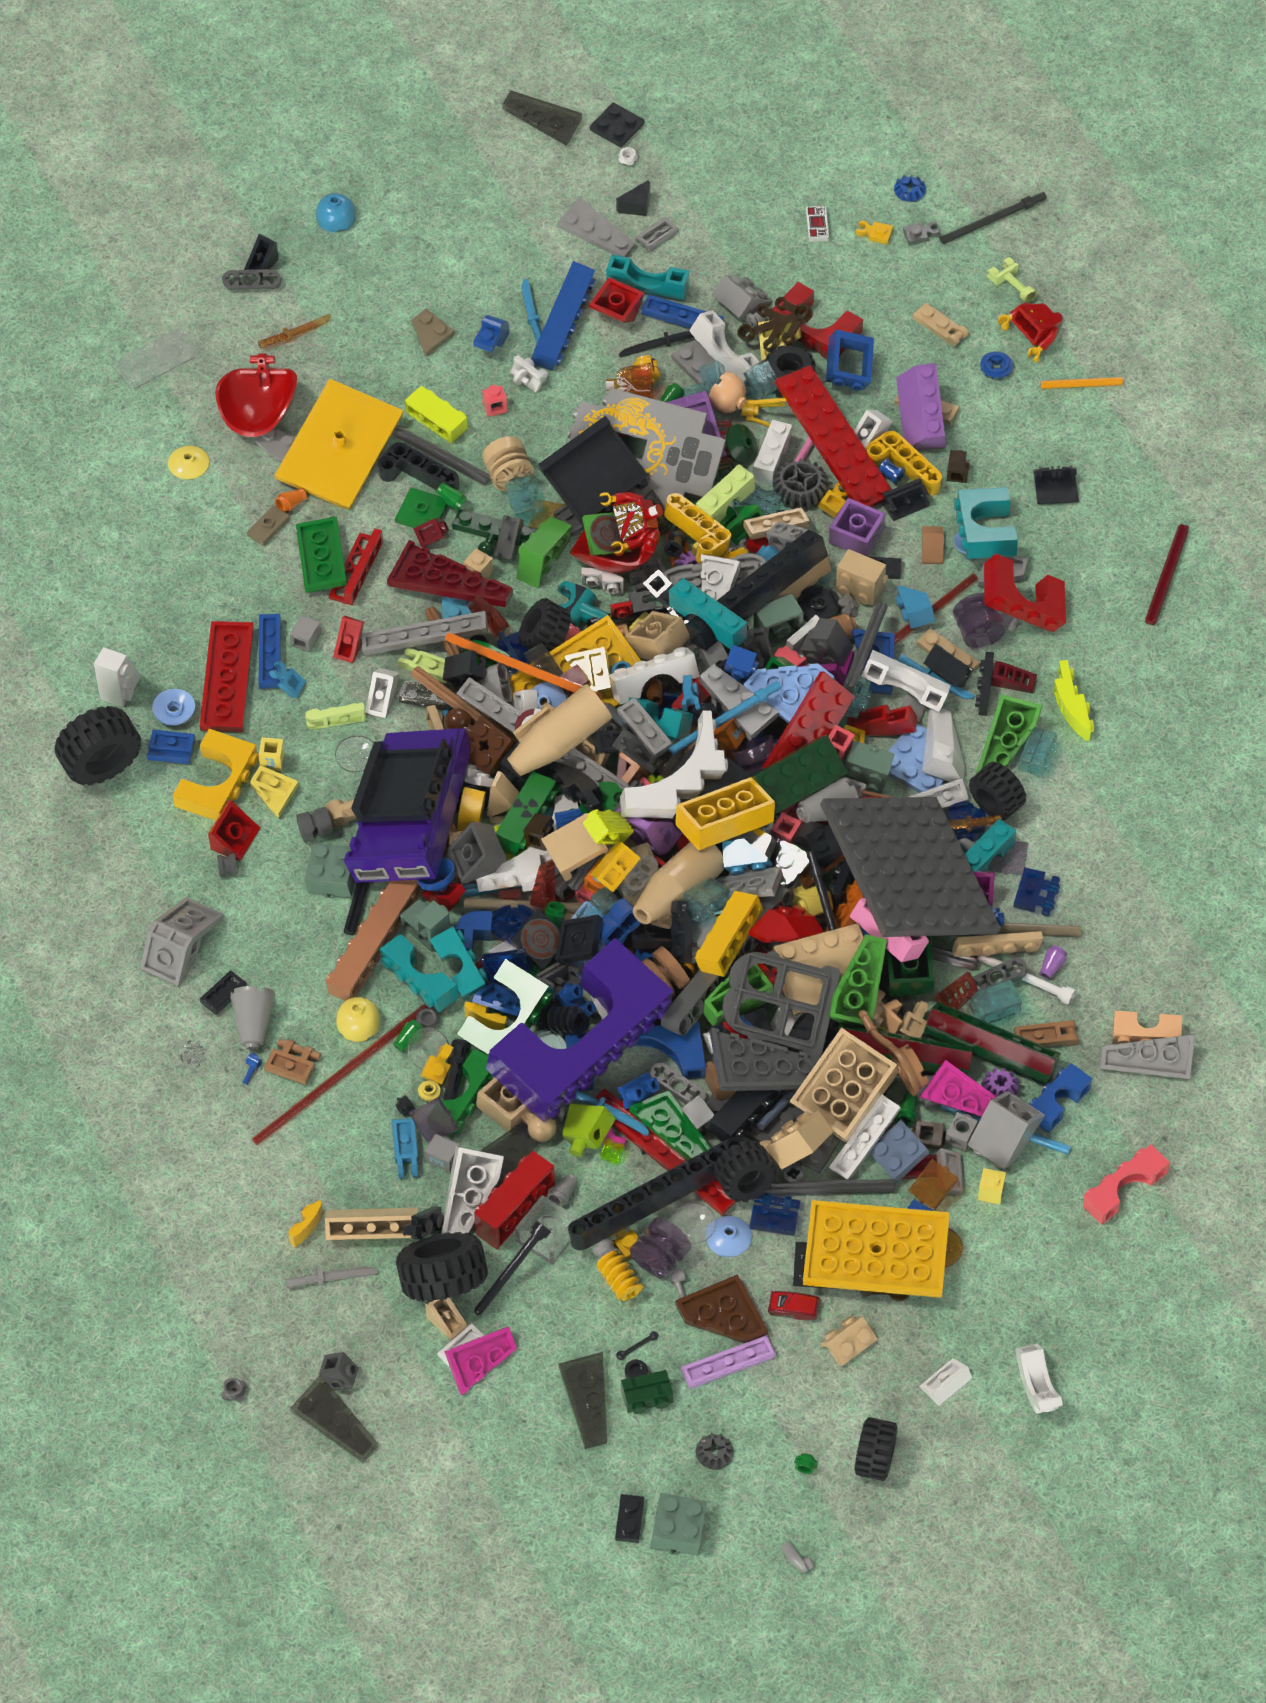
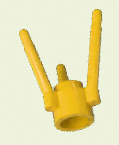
[741,398,786,427]

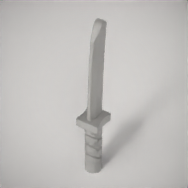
[285,1267,378,1288]

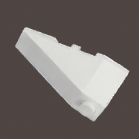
[922,708,965,782]
[441,1146,504,1234]

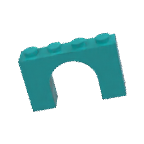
[954,487,1018,559]

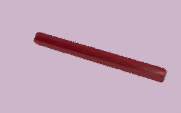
[1145,524,1189,625]

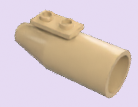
[507,684,612,776]
[633,842,724,929]

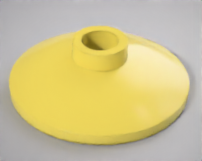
[168,446,209,479]

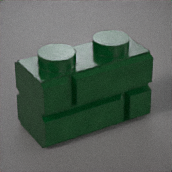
[621,1370,673,1414]

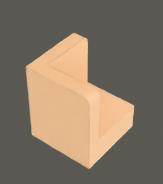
[880,999,903,1034]

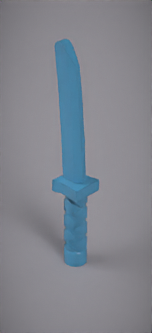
[521,279,541,343]
[898,654,974,699]
[575,1091,649,1136]

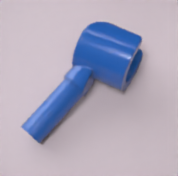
[243,1053,261,1085]

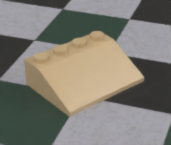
[773,923,863,1016]
[789,1028,900,1143]

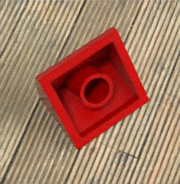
[589,277,644,323]
[208,800,261,861]

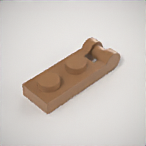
[1014,1020,1080,1047]

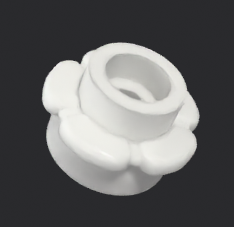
[618,147,638,165]

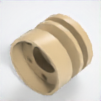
[482,436,534,491]

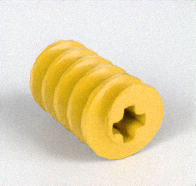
[596,1250,644,1301]

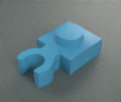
[269,661,306,698]

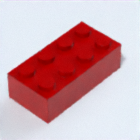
[474,1151,555,1250]

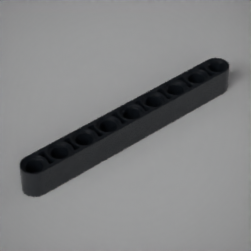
[568,1137,745,1250]

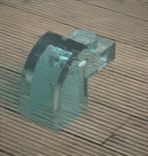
[684,361,726,396]
[743,361,777,400]
[575,887,620,918]

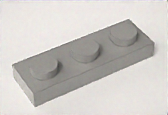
[617,697,673,759]

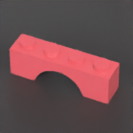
[1083,1144,1170,1225]

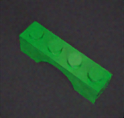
[428,1049,494,1139]

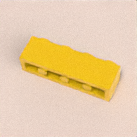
[695,891,763,977]

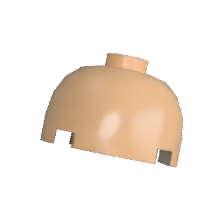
[708,371,746,414]

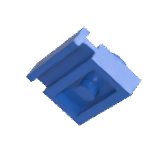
[147,730,196,764]

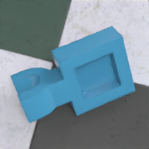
[682,675,700,711]

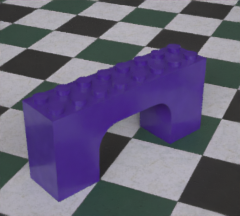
[486,938,673,1123]

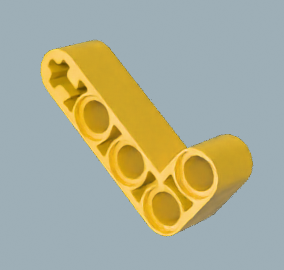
[866,431,942,495]
[664,493,731,564]

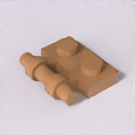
[264,1038,321,1085]

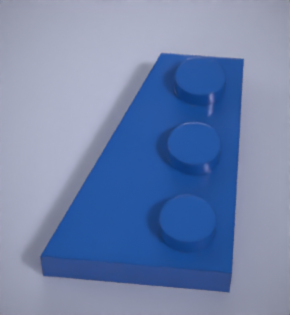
[851,629,895,695]
[472,982,545,1023]

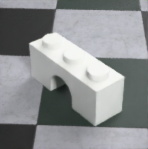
[753,420,792,486]

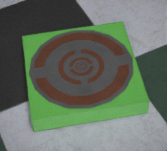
[582,513,631,556]

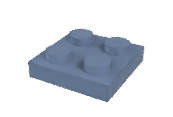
[870,1120,930,1183]

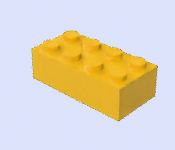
[676,777,775,851]

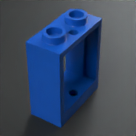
[825,329,874,391]

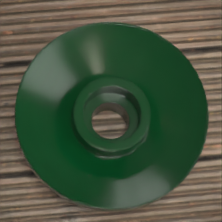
[726,424,757,465]

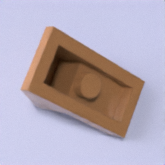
[922,526,944,564]

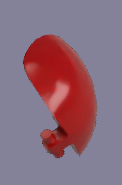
[215,353,297,437]
[570,511,660,573]

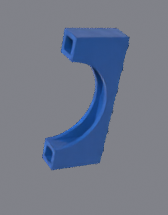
[565,1021,706,1091]

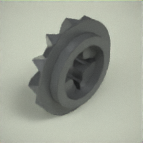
[696,1432,733,1469]

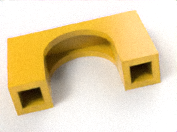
[172,729,259,821]

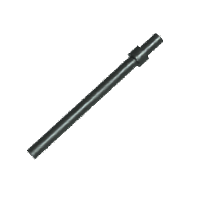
[939,192,1047,244]

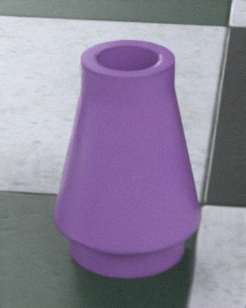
[1039,945,1067,980]

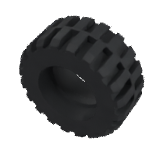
[54,706,141,785]
[395,1232,488,1302]

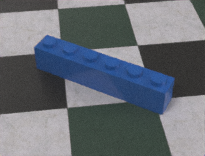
[531,261,596,371]

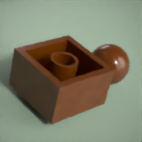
[444,708,518,777]

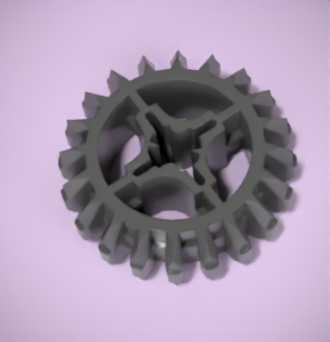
[772,457,829,509]

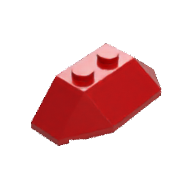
[748,905,824,943]

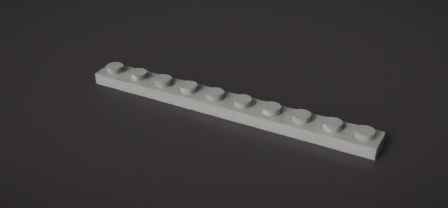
[456,677,629,803]

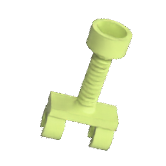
[987,257,1037,303]

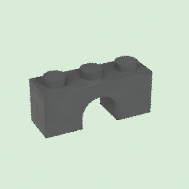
[643,569,697,633]

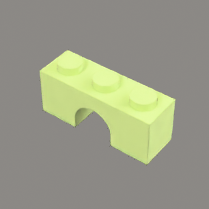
[696,464,755,523]

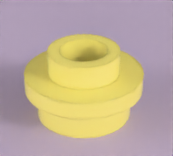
[418,1080,441,1102]

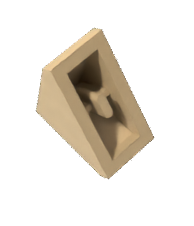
[487,771,519,817]
[425,1298,468,1340]

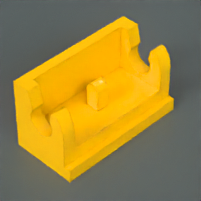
[591,840,641,892]

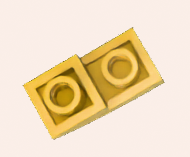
[457,787,485,831]
[464,1001,507,1030]
[288,1200,323,1247]

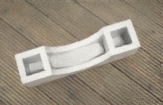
[689,310,764,386]
[608,647,700,704]
[861,650,951,712]

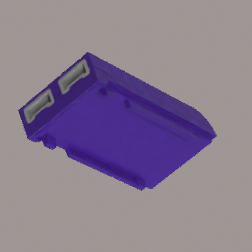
[344,728,470,883]

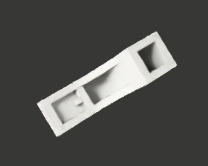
[1015,1343,1063,1414]

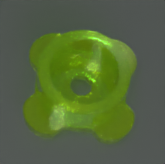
[600,1138,625,1164]

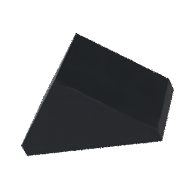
[616,180,650,216]
[244,234,279,278]

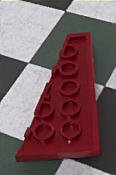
[387,540,513,608]

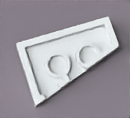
[701,554,742,601]

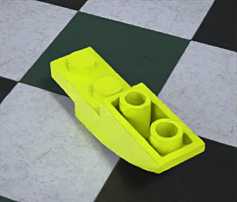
[1053,660,1094,741]

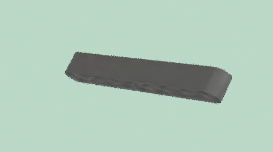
[661,885,794,1036]

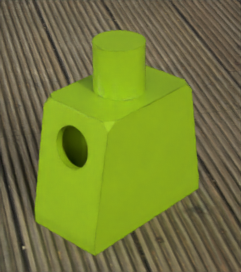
[562,1104,616,1157]

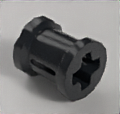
[783,1159,804,1182]

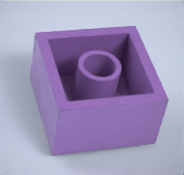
[829,498,886,556]

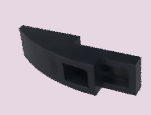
[550,762,605,814]

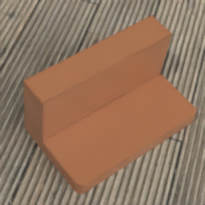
[619,752,652,785]

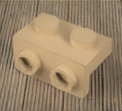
[820,1315,878,1366]

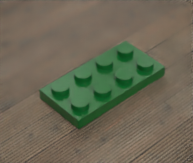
[296,516,347,593]

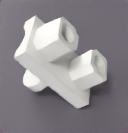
[510,355,548,393]

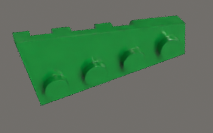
[629,1090,711,1160]

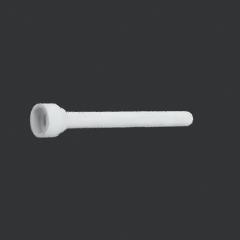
[977,955,1077,1006]

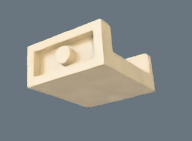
[541,813,611,882]

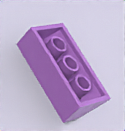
[896,363,946,451]

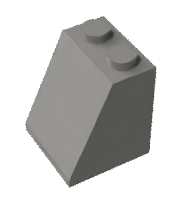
[967,1091,1045,1169]

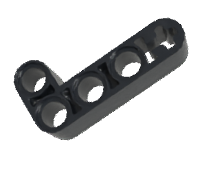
[378,442,459,490]

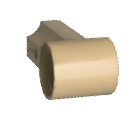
[325,799,357,828]

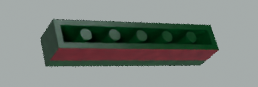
[924,1002,1061,1084]
[837,1023,973,1076]

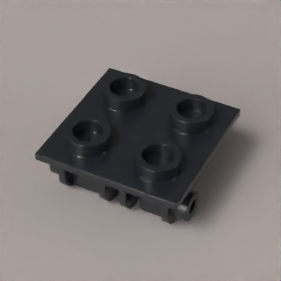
[1033,465,1079,504]

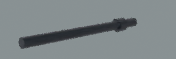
[807,851,837,931]

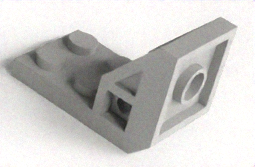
[140,897,224,986]

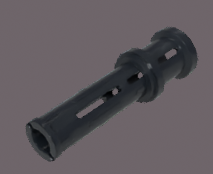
[664,526,687,558]
[443,1039,471,1100]

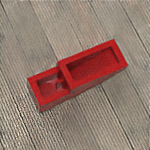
[847,704,917,736]

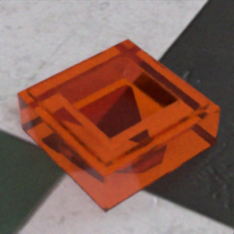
[498,888,521,900]

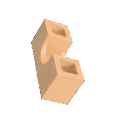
[1112,1011,1182,1044]

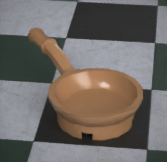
[858,1010,929,1097]

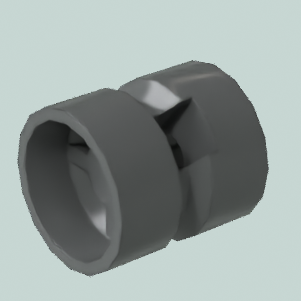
[296,807,333,842]

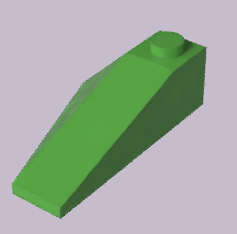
[976,694,1043,774]
[829,934,887,1027]

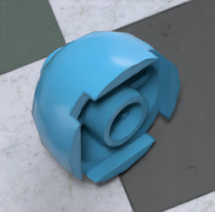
[316,193,356,232]

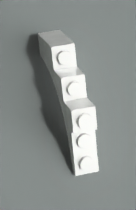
[620,711,728,818]
[476,795,579,892]

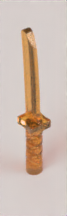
[258,314,331,349]
[948,815,1002,831]

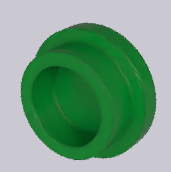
[794,1453,818,1474]

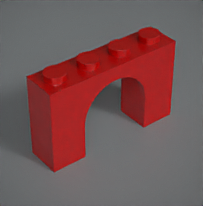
[769,282,863,359]
[984,554,1066,632]

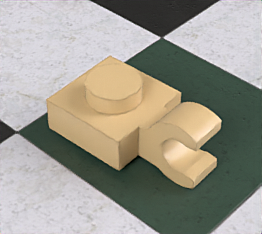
[898,1001,929,1038]

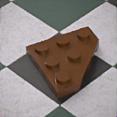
[675,1274,768,1343]

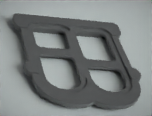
[722,951,840,1059]

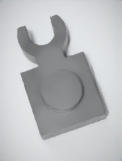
[903,221,941,246]

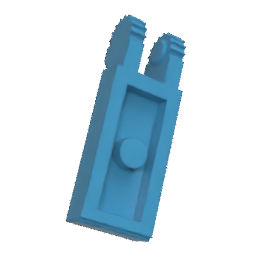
[392,1118,418,1179]

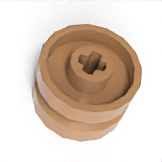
[641,946,690,1000]

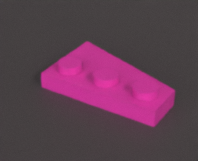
[919,1060,996,1117]
[444,1326,517,1395]

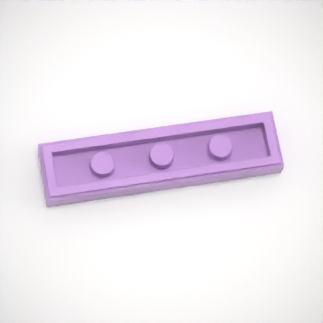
[681,1335,776,1389]

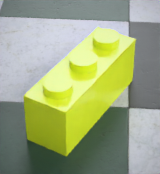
[405,386,468,444]

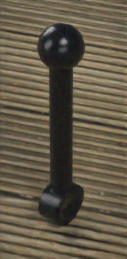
[616,1331,659,1360]

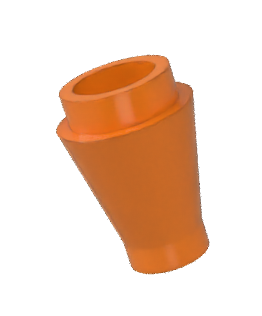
[275,488,307,513]

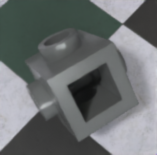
[319,1352,359,1390]

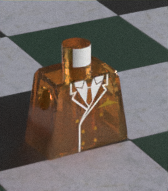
[606,363,654,399]

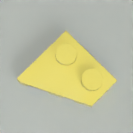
[250,765,299,818]

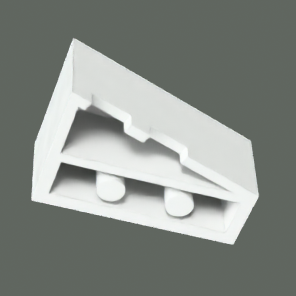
[94,647,142,707]

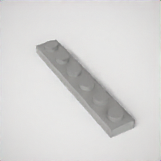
[362,611,488,656]

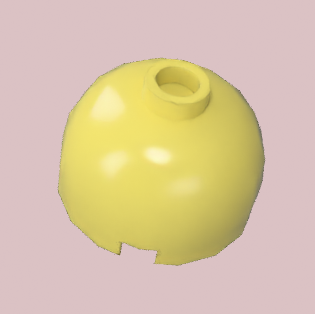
[336,997,380,1042]

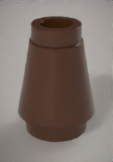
[642,678,664,706]

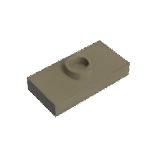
[247,505,290,546]

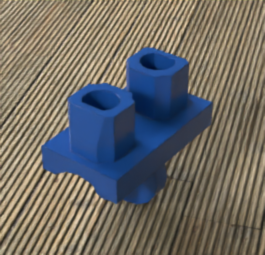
[555,982,597,1018]
[617,1072,660,1109]

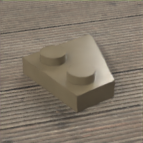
[412,309,454,357]

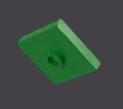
[395,487,448,528]

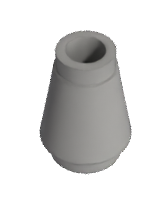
[547,1174,578,1207]

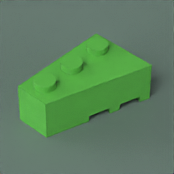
[516,516,572,588]
[704,964,773,1026]

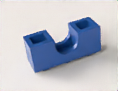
[1029,1063,1092,1133]

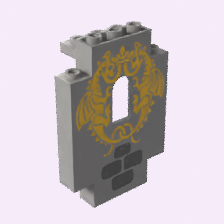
[567,388,725,512]

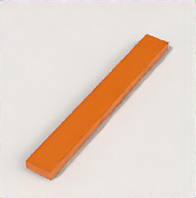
[445,632,603,700]

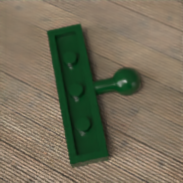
[452,509,538,556]

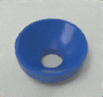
[417,858,456,892]

